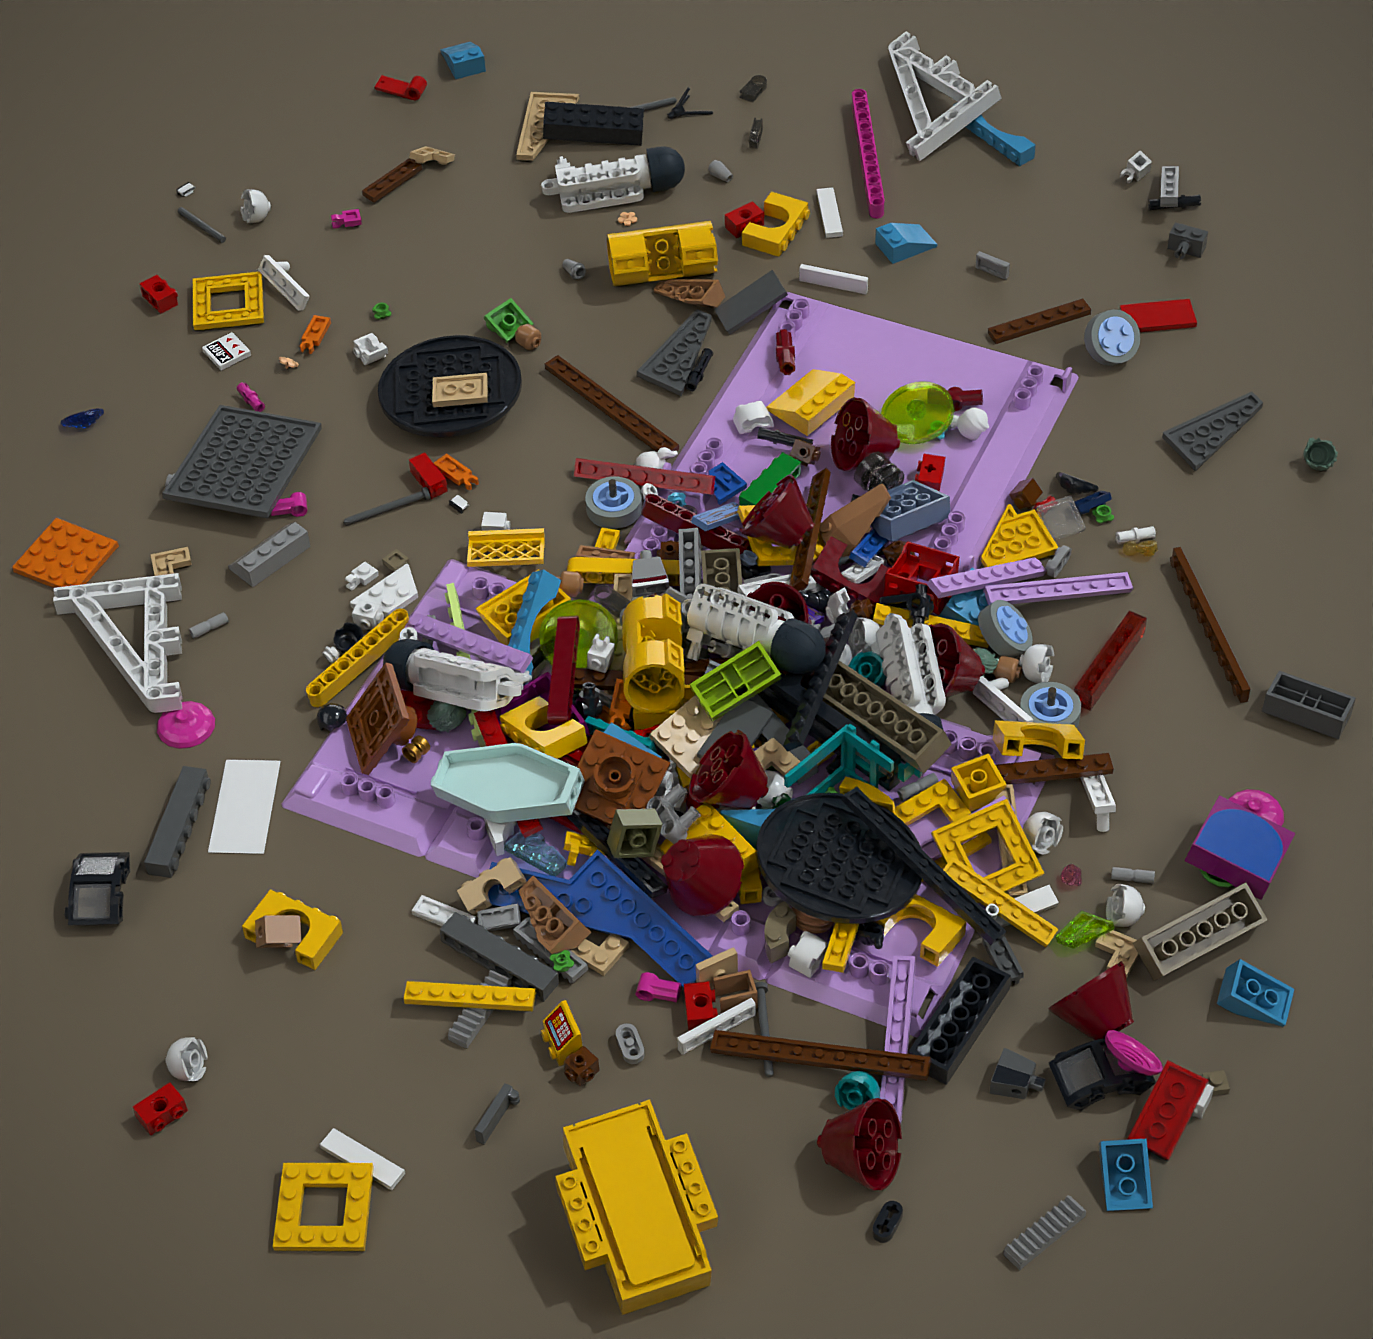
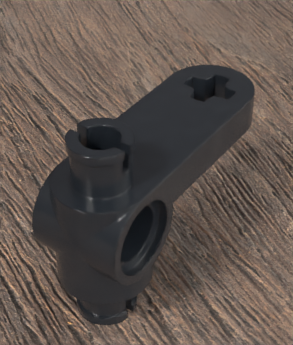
[879,584,934,627]
[572,682,602,721]

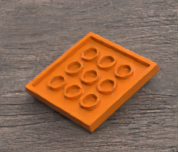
[12,518,119,588]

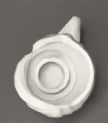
[947,407,989,440]
[634,447,678,469]

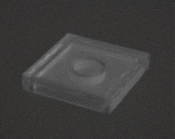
[1036,496,1086,540]

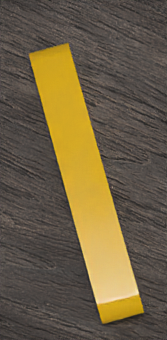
[567,557,680,586]
[306,609,409,708]

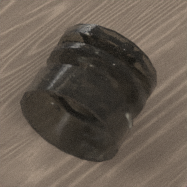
[854,452,904,492]

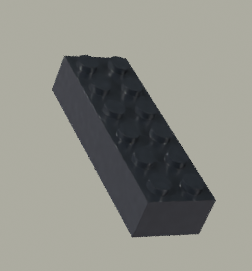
[543,102,644,146]
[909,957,1011,1085]

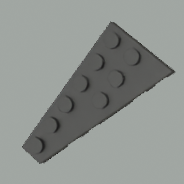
[637,309,712,396]
[1162,392,1263,471]

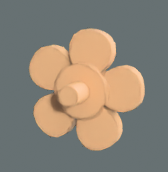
[618,212,637,226]
[279,357,299,369]

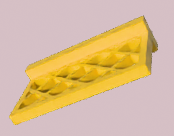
[467,528,545,567]

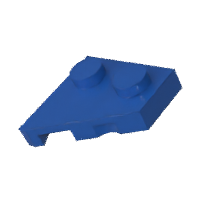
[708,462,747,505]

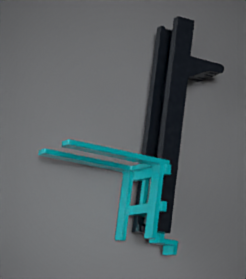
[758,670,922,795]

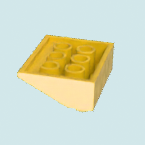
[766,369,855,436]
[475,569,575,645]
[659,803,758,878]

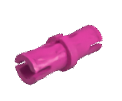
[237,382,265,412]

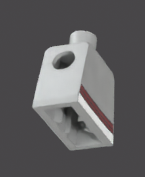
[632,550,669,597]

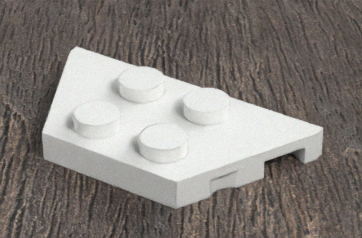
[350,564,418,617]

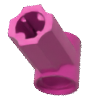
[271,492,307,517]
[635,972,681,1002]

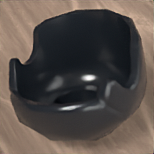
[741,564,772,580]
[333,622,363,653]
[317,703,347,731]

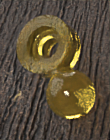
[1123,540,1158,556]

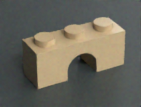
[457,857,527,916]

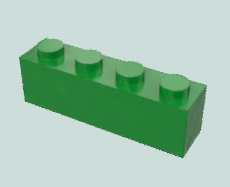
[739,452,801,506]

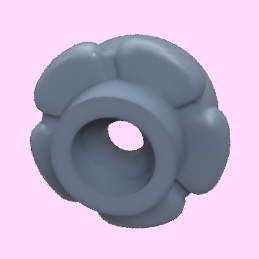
[740,550,758,567]

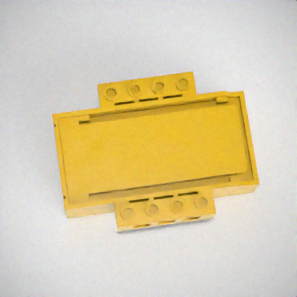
[555,1099,718,1315]

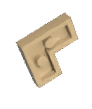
[409,146,455,165]
[151,547,192,576]
[754,738,800,776]
[1095,926,1139,979]
[570,934,629,976]

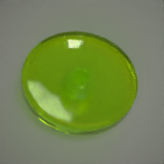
[881,381,954,444]
[539,599,618,668]

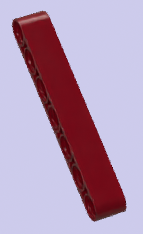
[641,494,755,565]
[547,616,580,726]

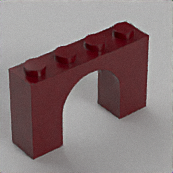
[810,536,889,606]

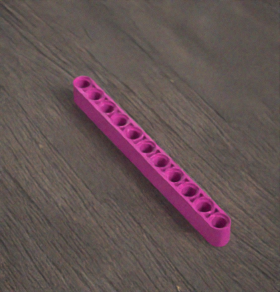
[852,89,885,219]

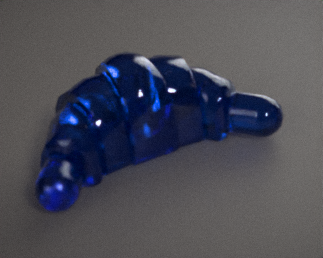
[61,408,104,429]

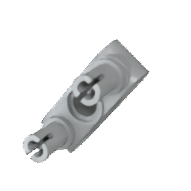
[646,783,701,844]

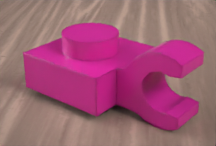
[331,209,362,229]

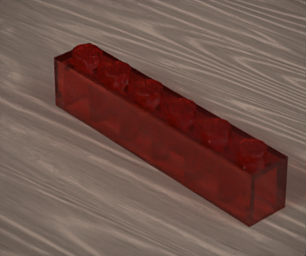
[1074,610,1147,711]

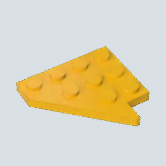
[981,504,1058,568]

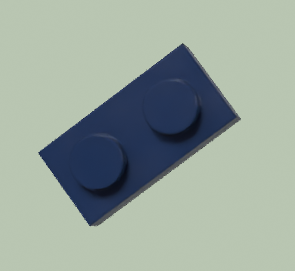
[1069,490,1112,514]

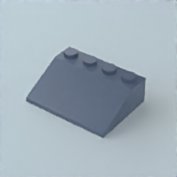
[871,480,950,541]

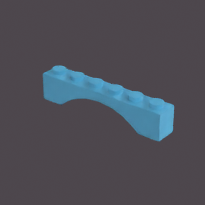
[953,102,1036,166]
[507,569,561,686]

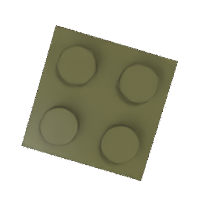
[607,808,663,858]

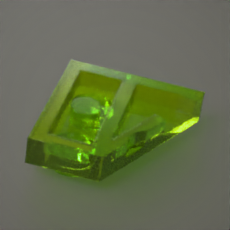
[1055,910,1115,949]

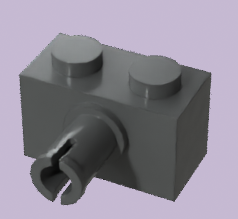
[1167,222,1208,259]

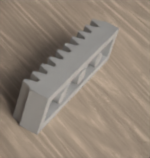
[1160,166,1179,207]
[513,917,588,984]
[448,970,512,1048]
[1003,1195,1086,1270]

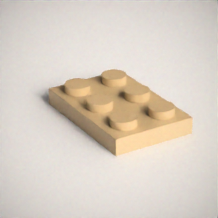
[432,373,488,407]

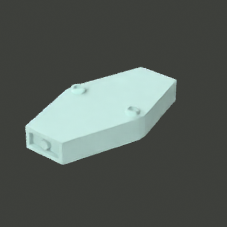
[431,743,585,823]

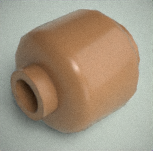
[515,324,541,350]
[557,571,584,597]
[992,656,1023,683]

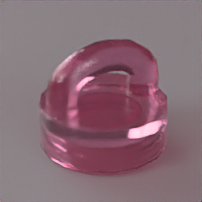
[1061,864,1082,886]

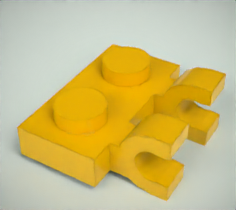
[563,831,605,866]

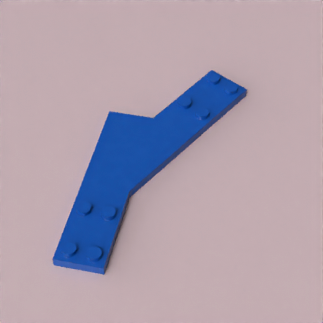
[488,849,713,988]

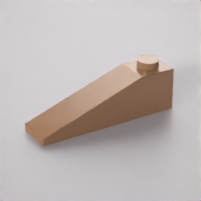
[653,279,725,308]
[819,484,891,557]
[518,876,591,954]

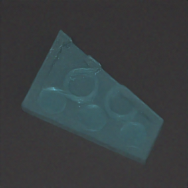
[504,831,567,877]

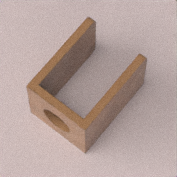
[255,915,301,948]
[713,970,758,1014]

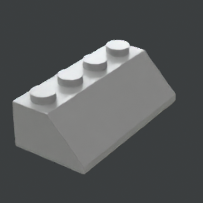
[228,522,310,587]

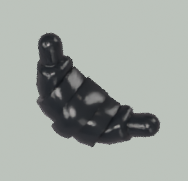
[1056,472,1099,494]
[799,590,834,613]
[854,921,884,949]

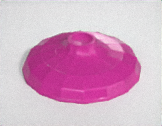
[157,701,215,749]
[1228,789,1284,826]
[1105,1030,1163,1076]

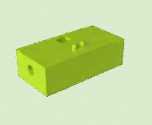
[690,641,781,722]

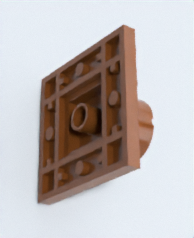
[346,662,417,775]
[574,729,670,826]

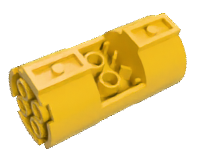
[606,221,718,286]
[622,593,685,713]

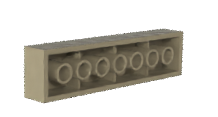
[822,661,952,774]

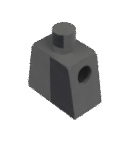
[990,1048,1046,1099]

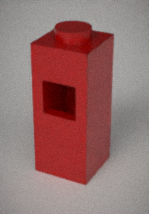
[409,452,448,499]

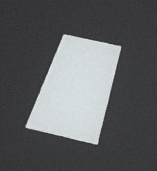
[208,760,281,854]

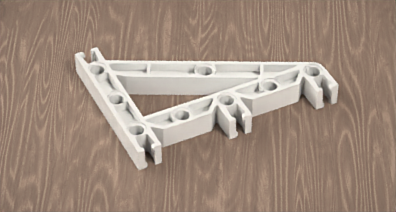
[888,31,1001,161]
[53,573,182,713]

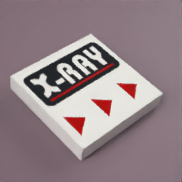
[202,332,251,371]

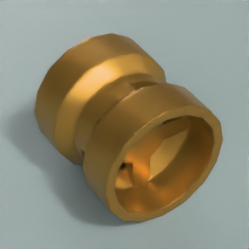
[402,735,430,763]

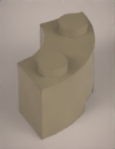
[764,901,796,964]

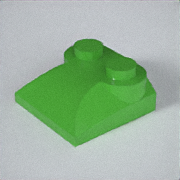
[484,298,534,343]

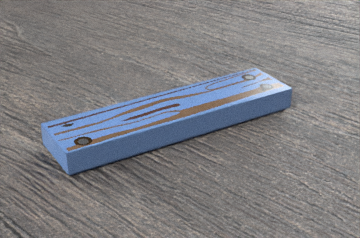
[691,502,740,531]

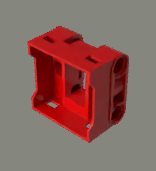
[883,541,960,615]

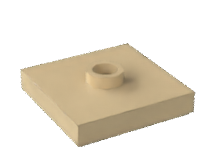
[696,947,738,990]

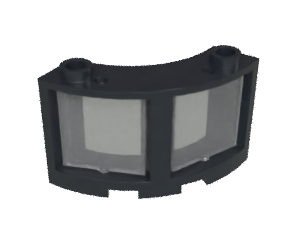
[65,852,130,925]
[1049,1038,1156,1111]

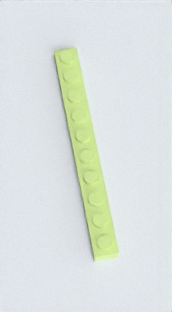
[444,583,486,747]

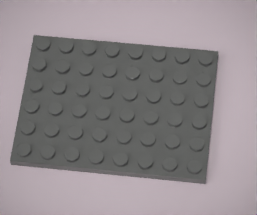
[162,405,322,518]

